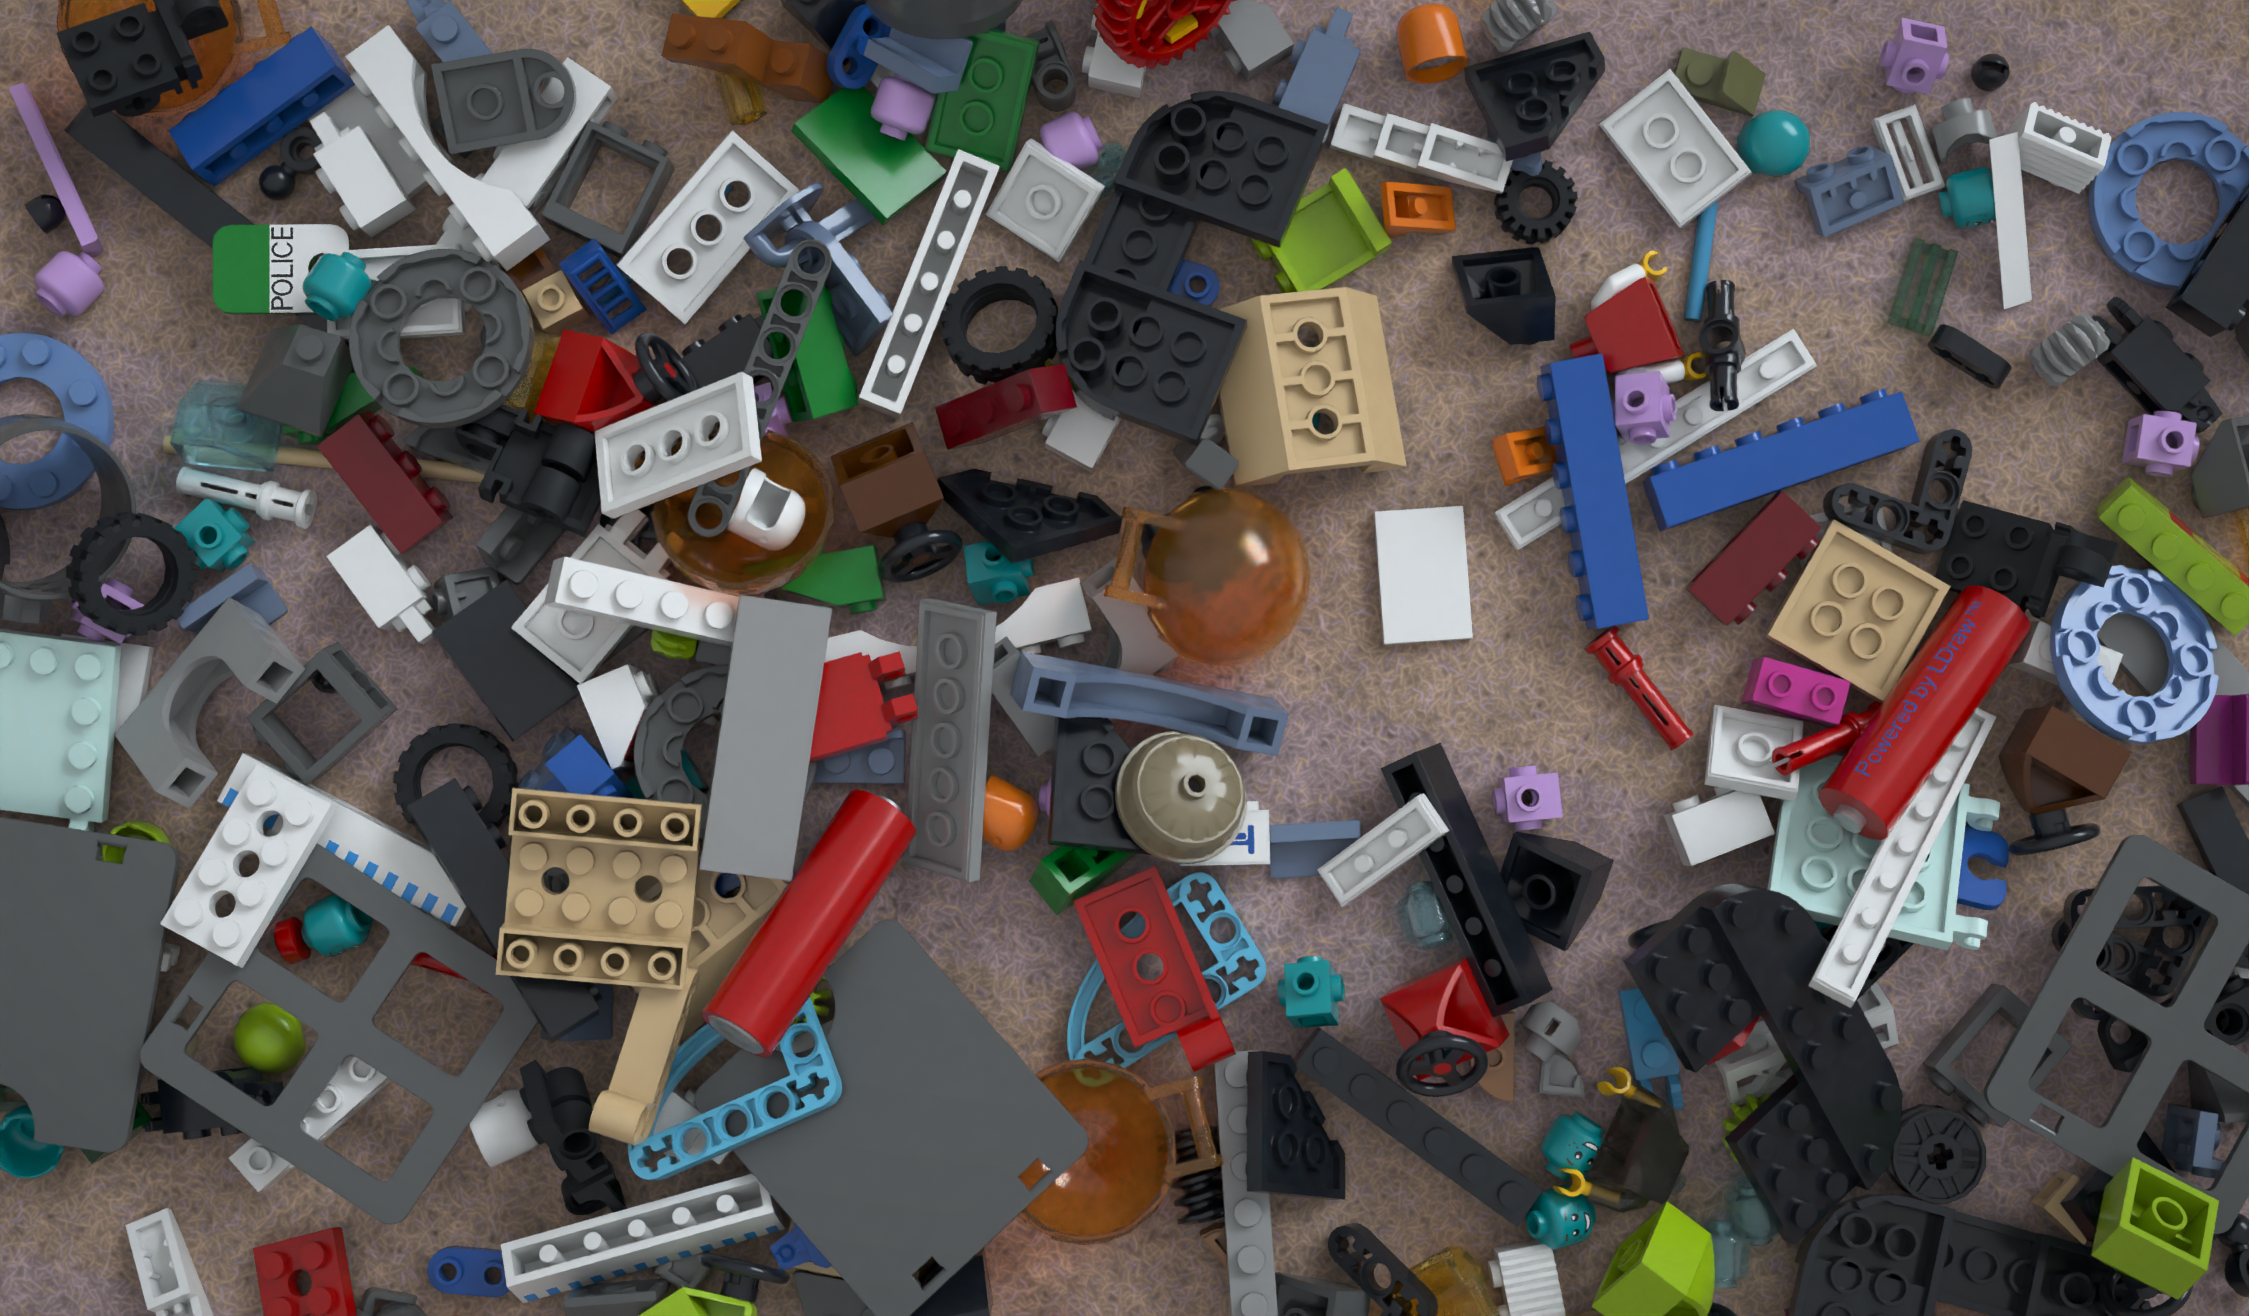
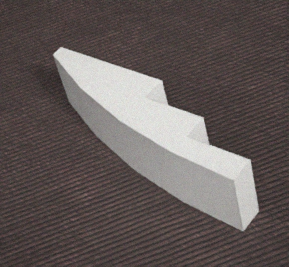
[1330,103,1513,194]
[125,1208,214,1316]

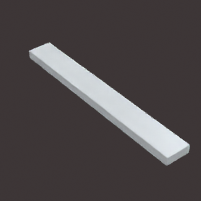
[1493,329,1817,551]
[1808,708,1996,1008]

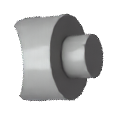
[1931,98,1998,163]
[1519,1001,1582,1064]

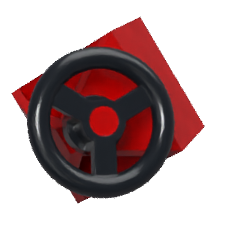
[534,329,698,436]
[1380,956,1510,1097]

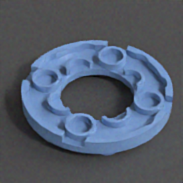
[2088,112,2249,289]
[0,333,114,510]
[2050,565,2219,744]

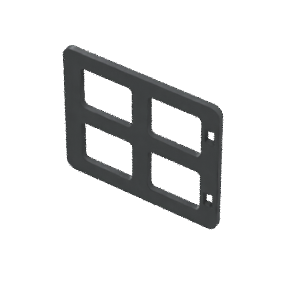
[1984,835,2249,1234]
[140,843,538,1225]

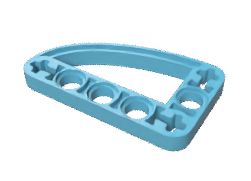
[1067,872,1266,1084]
[628,997,842,1181]

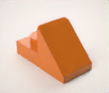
[1380,181,1456,239]
[1492,427,1557,486]

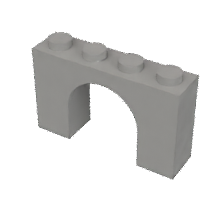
[992,557,1184,757]
[114,597,305,808]

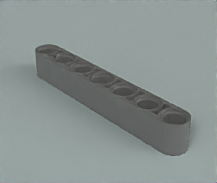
[688,239,832,537]

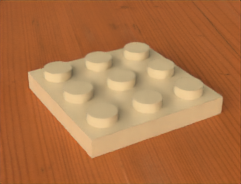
[1764,519,1951,703]

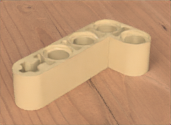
[589,966,700,1146]

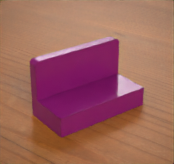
[2190,694,2249,786]

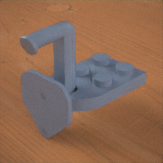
[743,183,894,357]

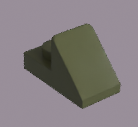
[1674,47,1766,117]

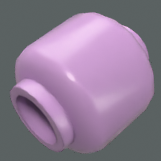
[870,73,935,141]
[1039,111,1103,171]
[34,251,104,318]

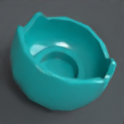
[1737,110,1810,178]
[0,1105,65,1179]

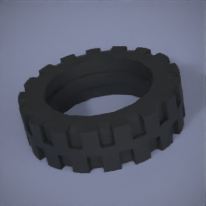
[940,266,1059,385]
[66,512,198,636]
[393,723,519,833]

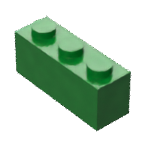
[756,284,859,423]

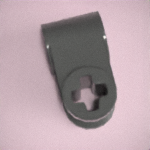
[1024,20,1076,112]

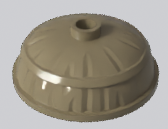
[1115,731,1247,864]

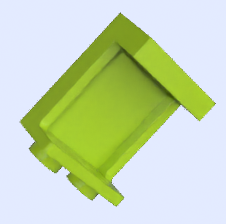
[1251,168,1392,293]

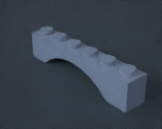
[1010,651,1289,756]

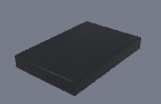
[431,580,580,742]

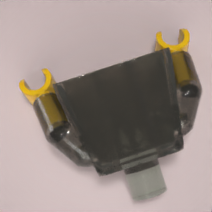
[1552,1067,1689,1213]

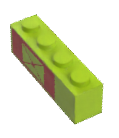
[2096,475,2249,636]

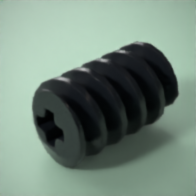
[1163,1125,1224,1225]

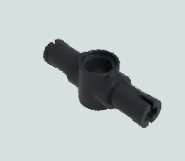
[1699,280,1746,411]

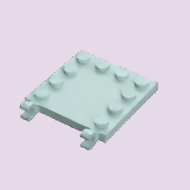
[0,629,122,831]
[1768,755,2000,951]

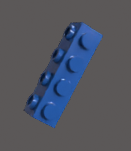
[168,26,355,187]

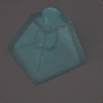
[170,379,283,472]

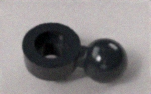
[259,127,322,201]
[2218,1213,2249,1297]

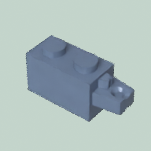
[406,0,493,62]
[1272,7,1361,126]

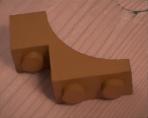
[661,13,832,104]

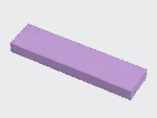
[9,82,104,258]

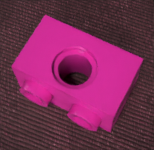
[1741,657,1851,727]

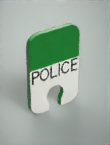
[213,224,351,315]

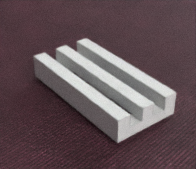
[1871,105,1945,202]

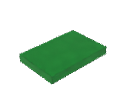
[925,29,1040,172]
[791,86,947,225]

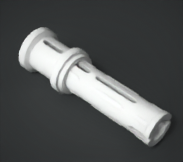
[176,467,317,529]

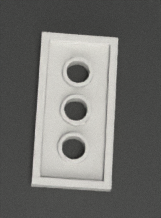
[615,130,800,324]
[594,372,762,519]
[160,764,337,968]

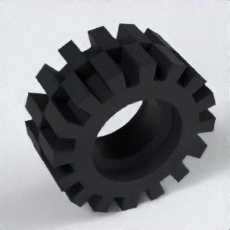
[1494,160,1578,245]

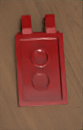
[809,651,918,763]

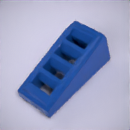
[559,238,647,335]

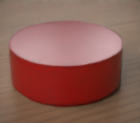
[274,917,311,964]

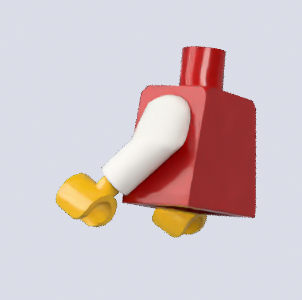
[1570,250,1707,384]

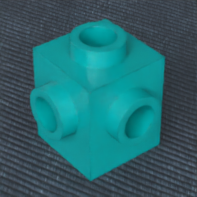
[173,498,256,572]
[963,541,1035,606]
[1278,956,1345,1029]

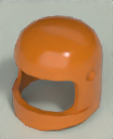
[1396,3,1469,84]
[982,773,1039,852]

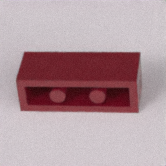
[935,364,1077,450]
[317,411,453,554]
[1685,491,1822,626]

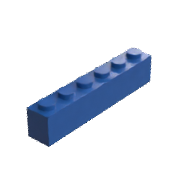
[1537,354,1649,629]
[1642,389,1920,532]

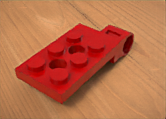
[1073,866,1236,1072]
[253,1227,357,1316]

